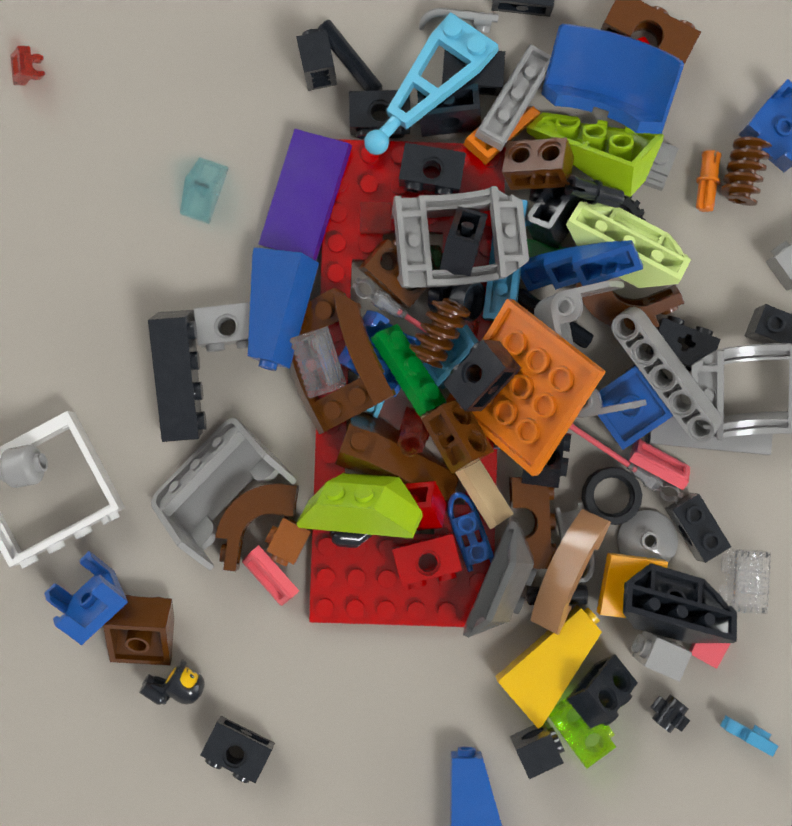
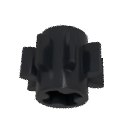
[651,694,691,733]

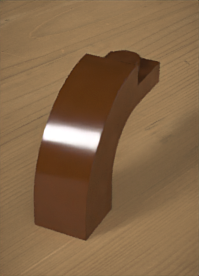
[575,282,685,330]
[215,483,299,572]

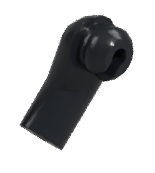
[329,531,373,548]

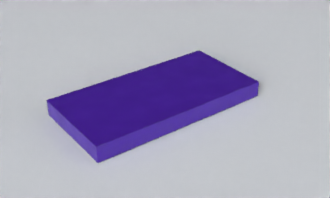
[258,129,352,261]

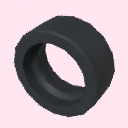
[581,467,643,525]

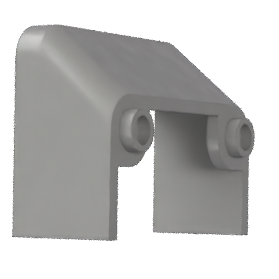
[534,280,647,418]
[151,418,297,570]

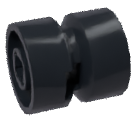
[428,283,485,322]

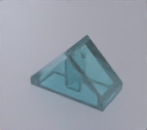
[180,157,229,224]

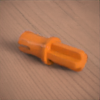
[696,150,722,212]

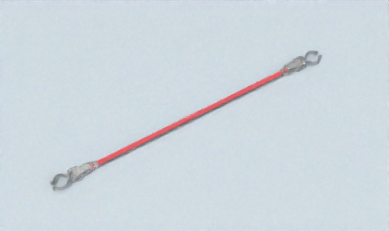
[352,277,683,504]

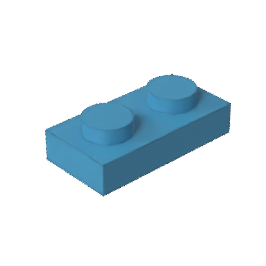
[423,325,479,389]

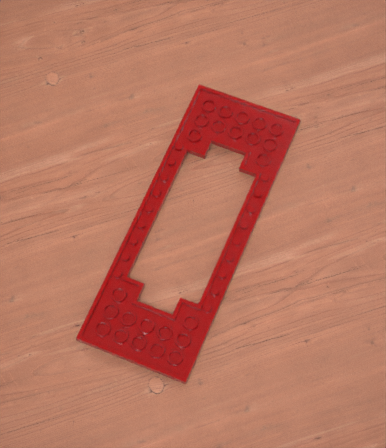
[309,139,506,627]

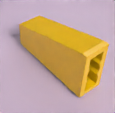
[495,605,602,729]

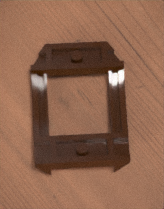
[290,288,396,435]

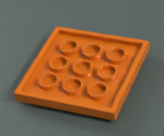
[446,299,606,476]

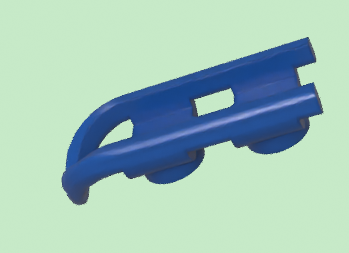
[447,492,494,572]

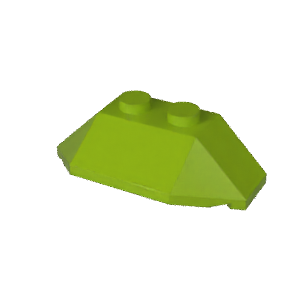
[296,473,423,538]

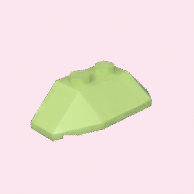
[566,201,691,288]

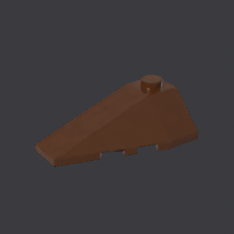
[335,412,459,503]

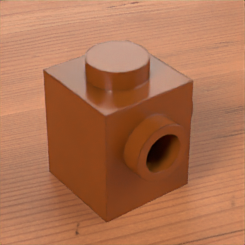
[265,516,312,567]

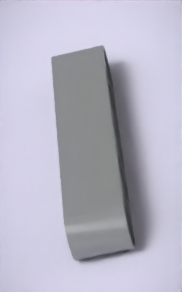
[611,307,721,443]

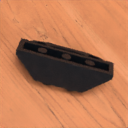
[623,563,737,643]

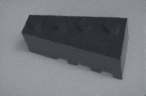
[148,309,207,442]

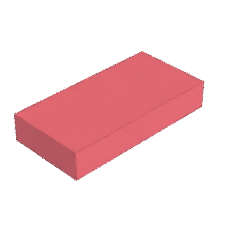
[629,439,691,490]
[242,545,299,606]

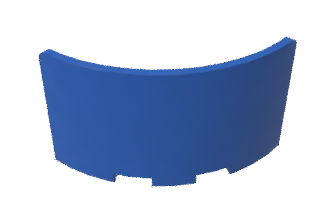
[541,24,684,134]

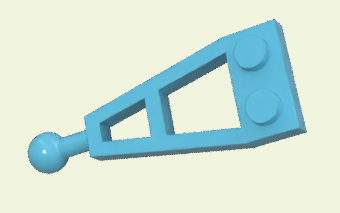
[364,12,499,155]

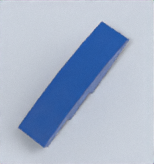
[520,240,643,292]

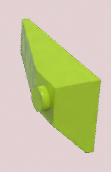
[526,112,664,197]

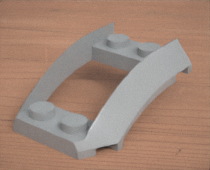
[391,186,529,288]
[692,343,792,440]

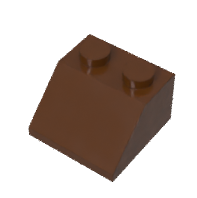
[103,595,174,666]

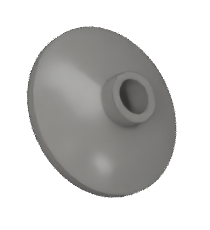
[617,510,678,563]

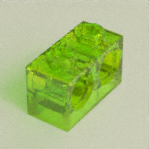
[549,696,616,769]

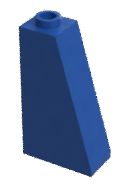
[248,247,319,371]
[450,746,502,826]

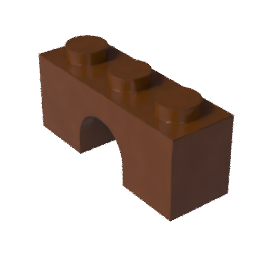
[601,0,701,64]
[509,477,557,569]

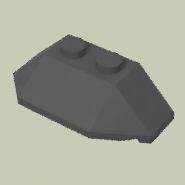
[463,516,537,638]

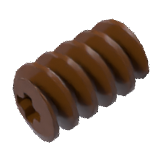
[720,137,772,206]
[409,298,471,369]

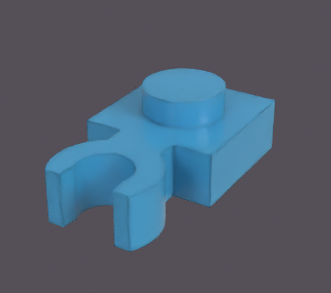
[720,715,779,757]

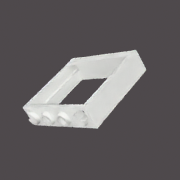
[0,411,126,569]

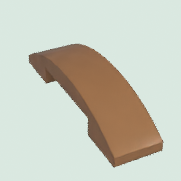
[530,509,611,635]

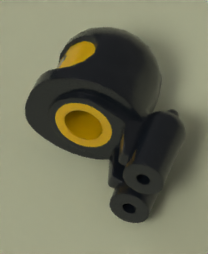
[139,659,205,705]

